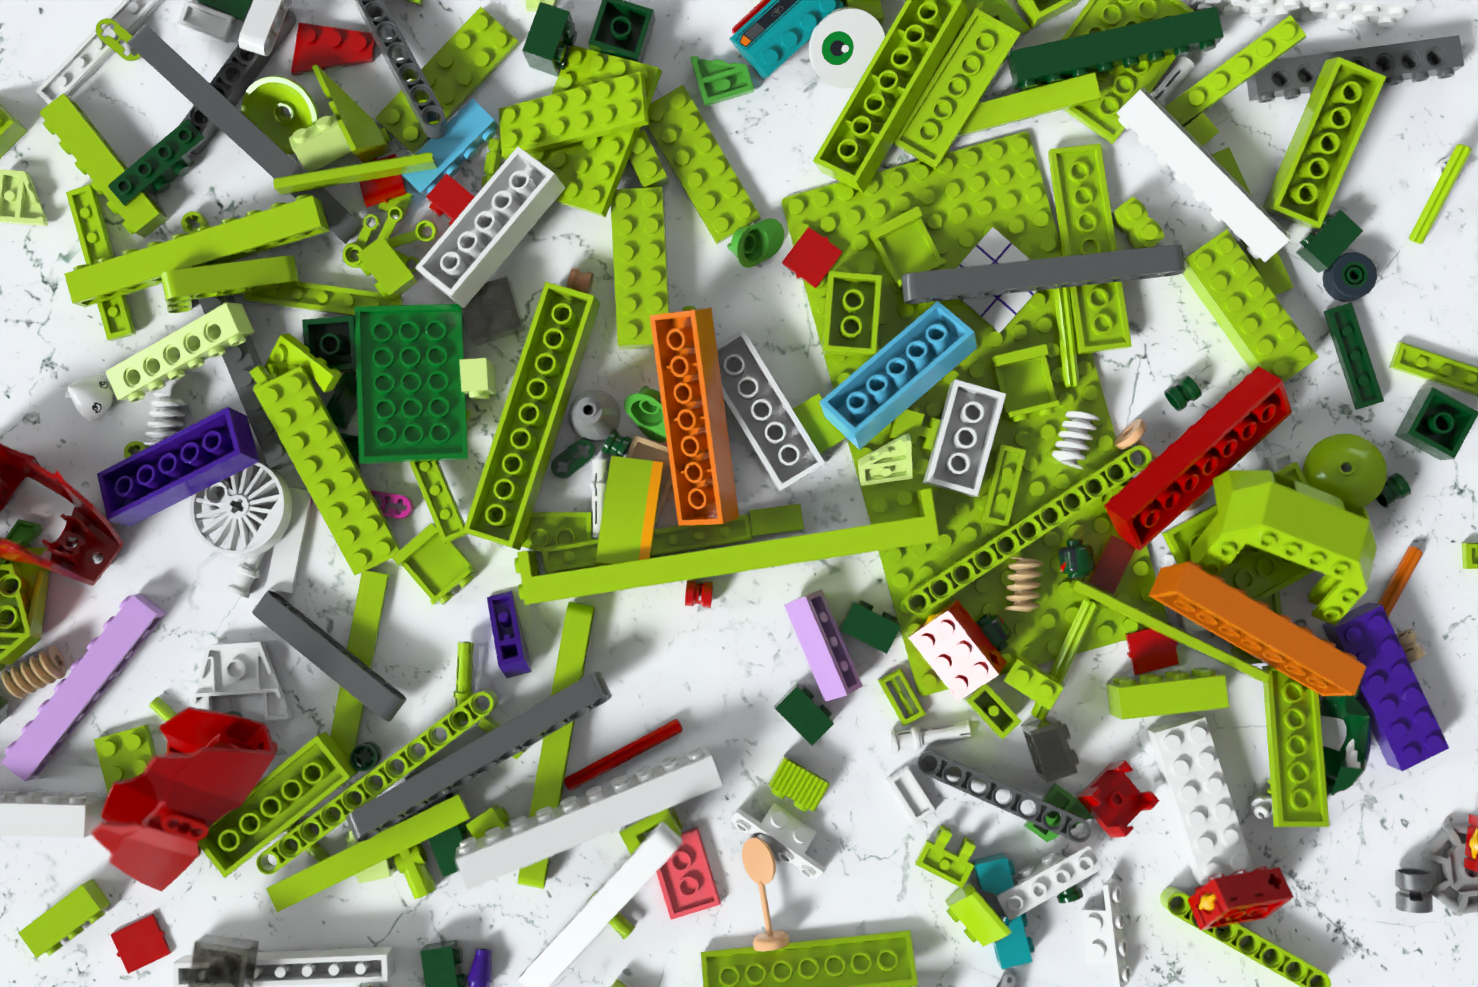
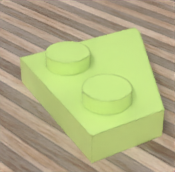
[0,169,48,227]
[858,434,913,486]

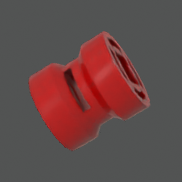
[685,580,713,608]

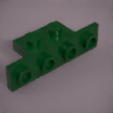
[108,119,206,206]

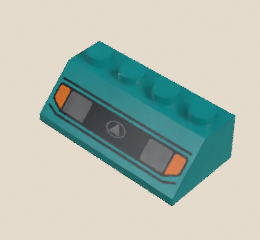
[729,0,845,79]

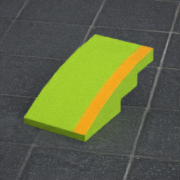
[596,456,664,565]

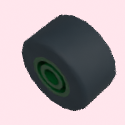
[1322,252,1377,302]

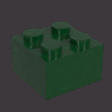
[588,0,655,63]
[522,1,577,77]
[302,316,356,371]
[1395,387,1478,460]

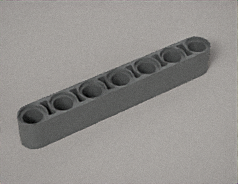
[355,0,447,139]
[179,7,296,154]
[252,590,407,722]
[917,750,1091,843]

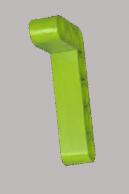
[161,255,300,313]

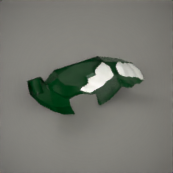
[1320,687,1371,800]

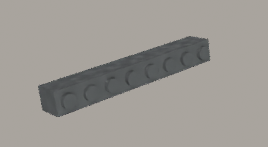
[198,294,293,470]

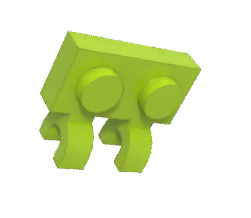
[915,824,976,889]

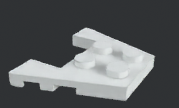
[192,641,292,721]

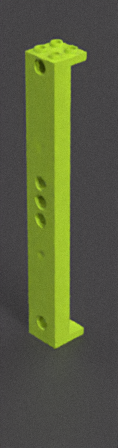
[514,488,940,605]

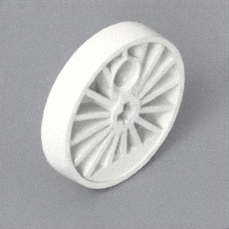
[190,461,292,558]

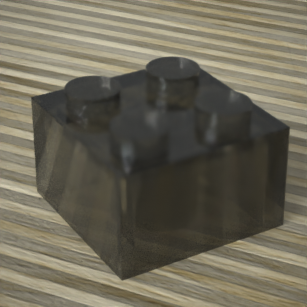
[461,276,526,346]
[1021,716,1079,783]
[188,934,259,987]

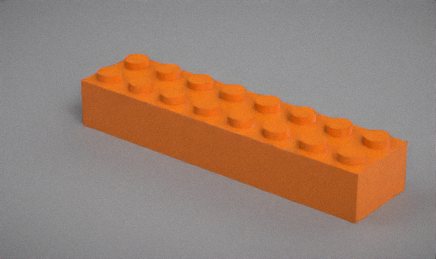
[650,307,739,526]
[1149,561,1366,696]

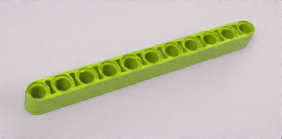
[904,446,1152,614]
[517,602,595,889]
[256,689,498,875]

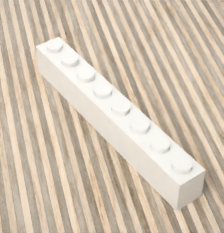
[1117,87,1291,262]
[173,946,395,987]

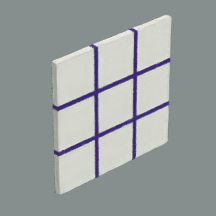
[957,227,1036,333]

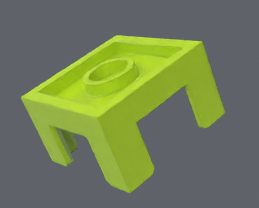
[619,806,684,855]

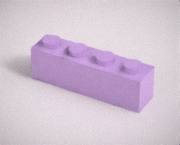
[784,589,863,702]

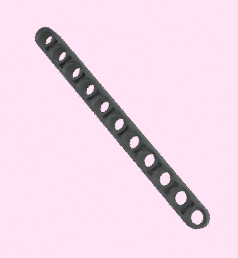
[127,24,363,244]
[901,245,1186,304]
[346,672,612,842]

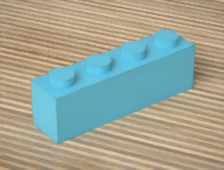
[401,98,498,199]

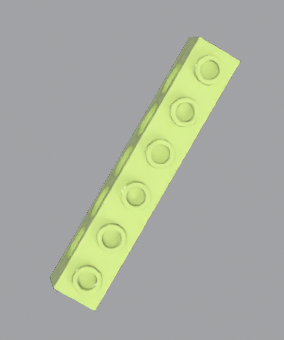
[105,303,254,402]

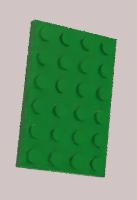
[354,304,468,464]

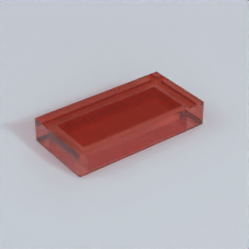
[1088,535,1136,594]

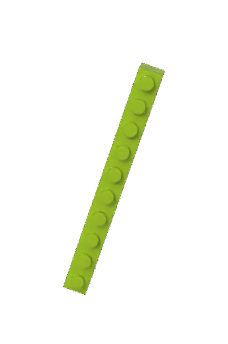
[64,194,330,307]

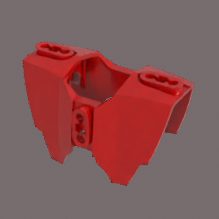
[0,443,124,586]
[91,707,278,892]

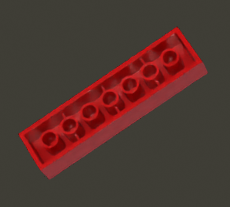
[1104,366,1292,551]

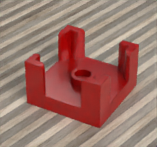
[1077,760,1160,838]

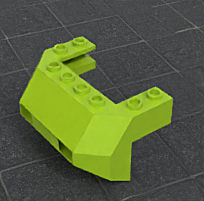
[1190,470,1377,625]

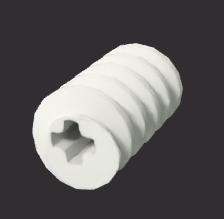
[144,393,187,446]
[1052,411,1100,469]

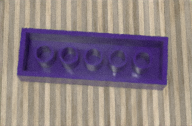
[97,407,259,527]
[1322,602,1449,771]

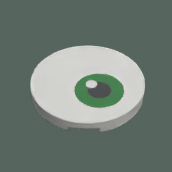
[809,7,885,88]

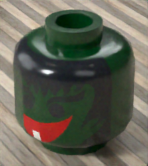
[1058,539,1095,578]
[975,613,1012,652]

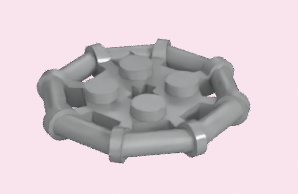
[1420,823,1478,917]

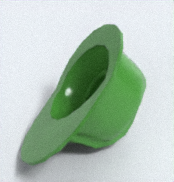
[727,218,784,268]
[624,385,667,442]

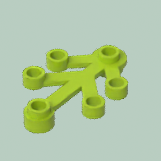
[342,206,438,272]

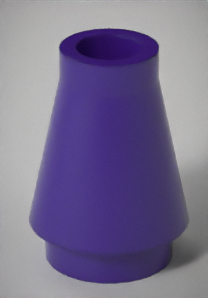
[466,948,493,987]

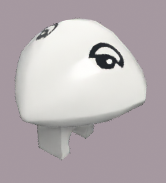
[65,375,113,422]

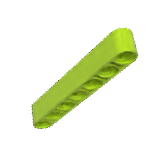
[1160,887,1331,987]

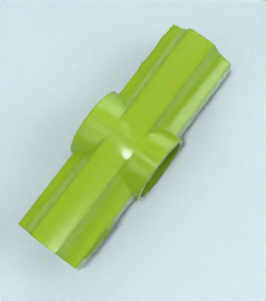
[393,818,437,899]

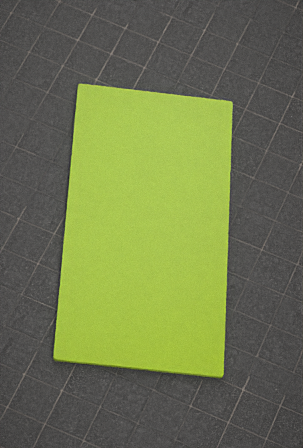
[781,132,1169,696]

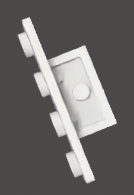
[730,803,826,879]
[997,845,1102,920]
[1080,878,1131,987]

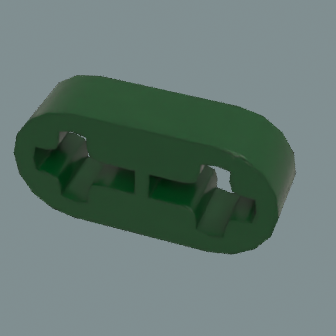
[551,439,596,479]

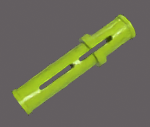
[453,641,474,722]

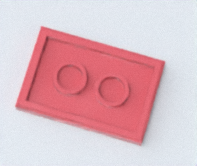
[656,827,721,920]

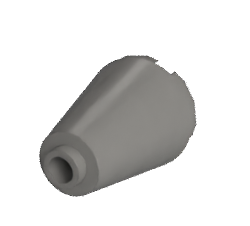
[569,390,620,441]

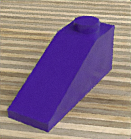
[487,590,532,679]

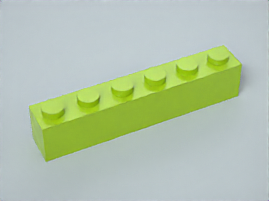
[39,93,168,238]

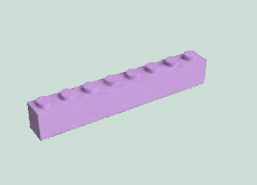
[0,594,166,782]

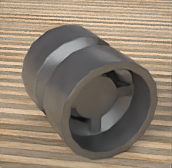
[1395,869,1433,913]

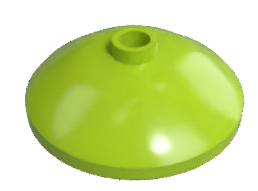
[241,76,319,155]
[1303,434,1387,507]

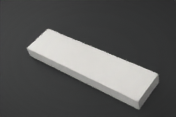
[265,487,312,593]

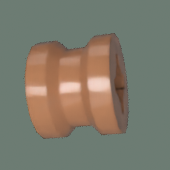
[566,267,594,294]

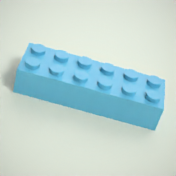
[820,301,977,450]

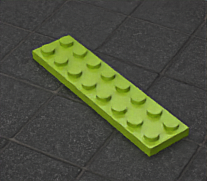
[1048,143,1132,354]
[253,365,401,576]
[701,930,918,987]

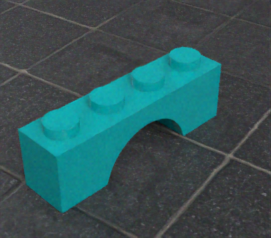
[972,853,1035,969]

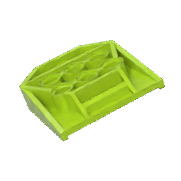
[0,547,50,671]

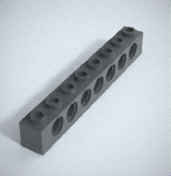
[1246,35,1464,103]

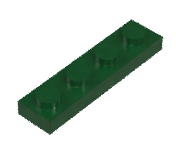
[1323,302,1384,410]

